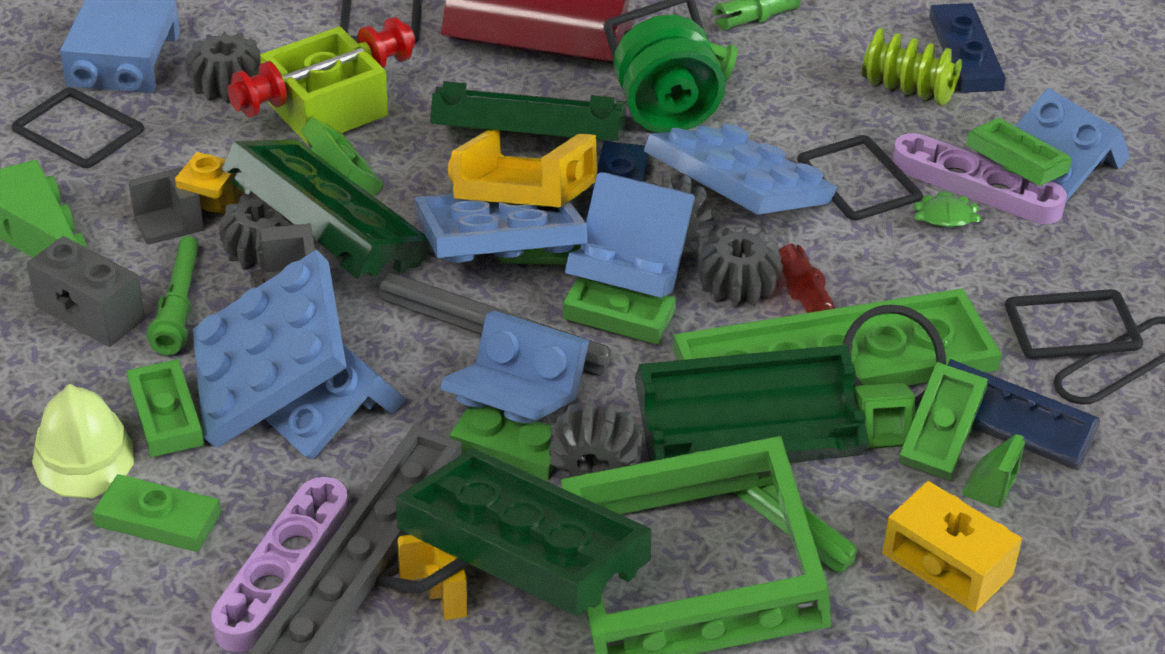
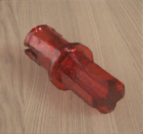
[778,244,836,313]

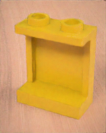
[448,129,597,207]

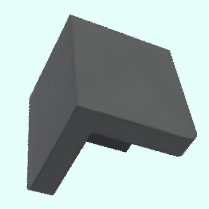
[129,167,204,244]
[260,223,315,281]

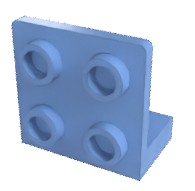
[1016,88,1130,202]
[565,172,695,298]
[440,310,589,423]
[265,344,407,459]

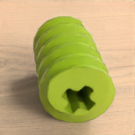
[861,28,962,106]

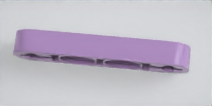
[892,133,1067,224]
[211,477,349,652]

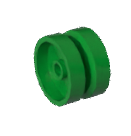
[614,14,726,133]

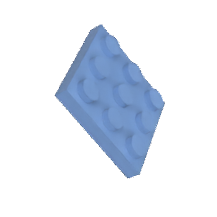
[644,124,837,214]
[414,194,588,263]
[193,250,347,447]

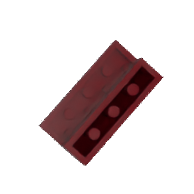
[440,0,633,63]

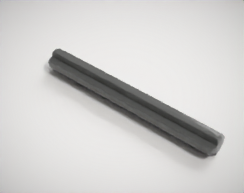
[378,272,611,376]

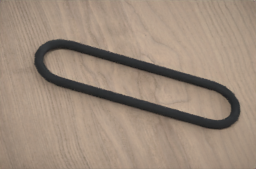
[1053,316,1165,405]

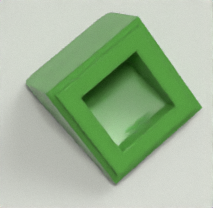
[854,383,915,449]
[962,434,1025,508]

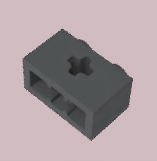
[26,236,145,347]

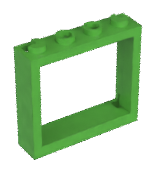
[561,436,831,654]

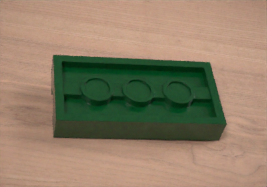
[430,81,627,141]
[222,139,430,279]
[635,344,869,463]
[395,448,651,617]

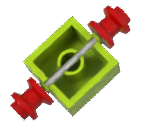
[227,17,415,145]

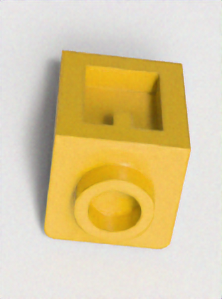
[175,152,244,215]
[397,535,467,620]

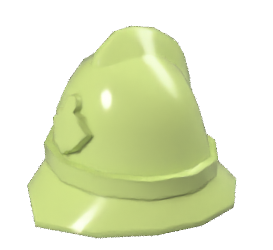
[32,384,134,499]

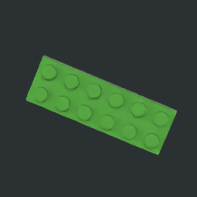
[673,288,1002,386]

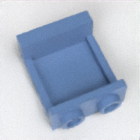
[60,0,180,93]

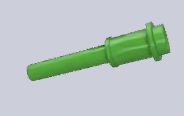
[146,236,199,355]

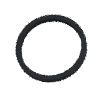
[843,305,946,405]

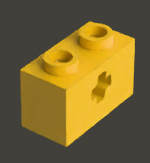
[882,481,1022,613]

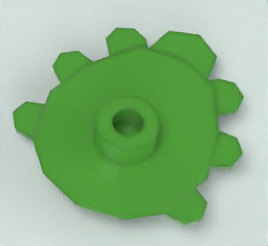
[913,191,981,227]

